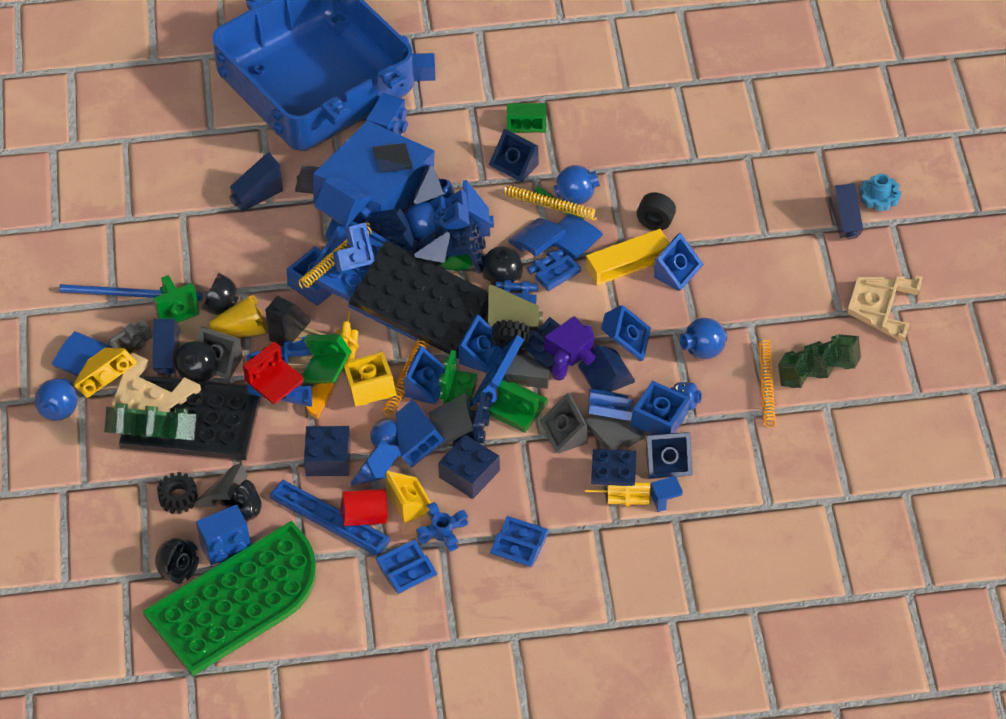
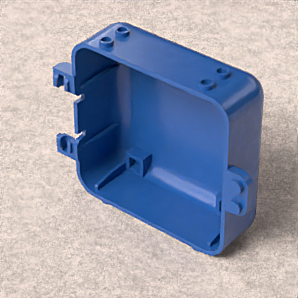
[212,0,414,151]

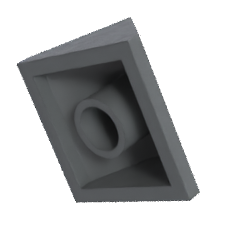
[197,327,243,379]
[540,393,587,453]

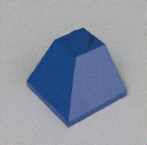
[463,180,494,237]
[601,305,651,361]

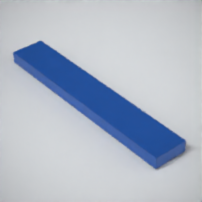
[270,479,390,557]

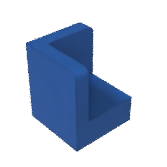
[413,53,435,81]
[651,476,683,512]

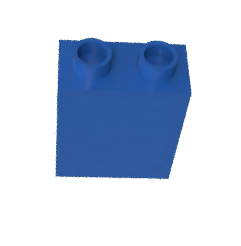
[313,120,435,232]

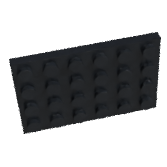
[349,240,488,359]
[119,376,261,460]

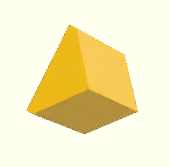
[385,471,431,524]

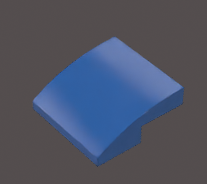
[551,214,603,259]
[508,218,565,257]
[52,331,110,376]
[588,388,633,421]
[490,516,549,568]
[376,539,437,594]

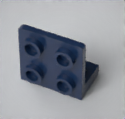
[446,217,486,273]
[453,392,490,447]
[591,449,636,486]

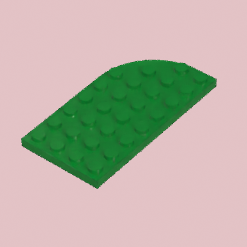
[143,520,316,677]

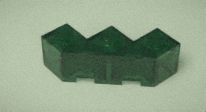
[778,334,861,388]
[104,403,196,440]

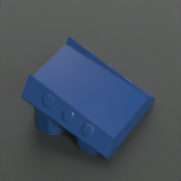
[350,440,401,486]

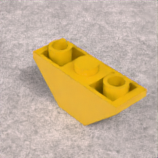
[74,348,137,398]

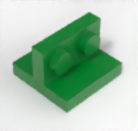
[154,275,200,324]
[489,380,548,433]

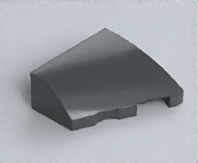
[506,351,551,389]
[195,463,248,507]

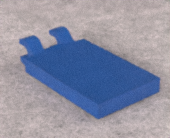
[470,335,524,407]

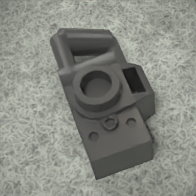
[108,320,152,353]

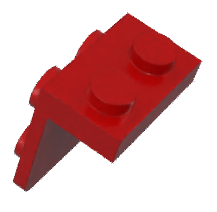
[243,341,303,404]

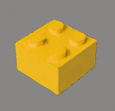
[344,352,397,406]

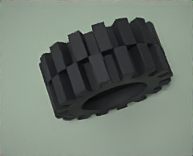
[491,320,531,350]
[157,472,198,514]

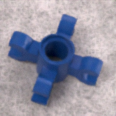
[416,502,468,552]

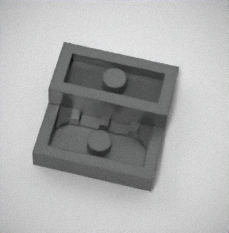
[429,393,475,448]
[585,415,645,450]

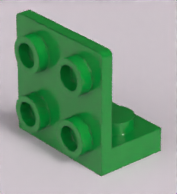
[302,334,352,383]
[439,350,478,404]

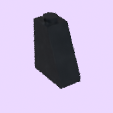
[265,295,311,346]

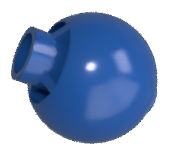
[554,165,600,205]
[405,202,442,241]
[680,317,727,360]
[35,379,78,421]

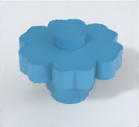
[859,174,901,211]

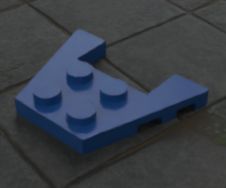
[246,336,312,407]

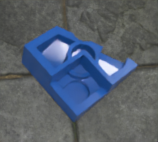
[429,190,470,229]

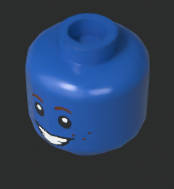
[670,382,702,410]

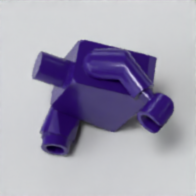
[544,316,596,381]

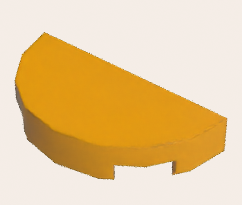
[306,383,335,420]

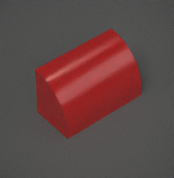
[340,489,388,526]

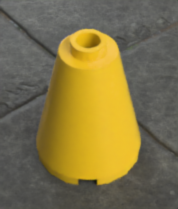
[207,295,267,338]

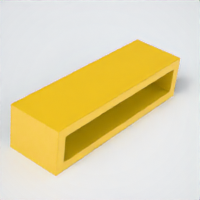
[586,229,669,285]

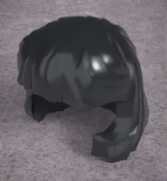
[220,479,262,522]

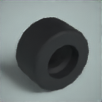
[637,192,676,230]

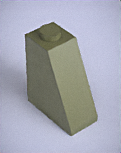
[488,285,543,330]

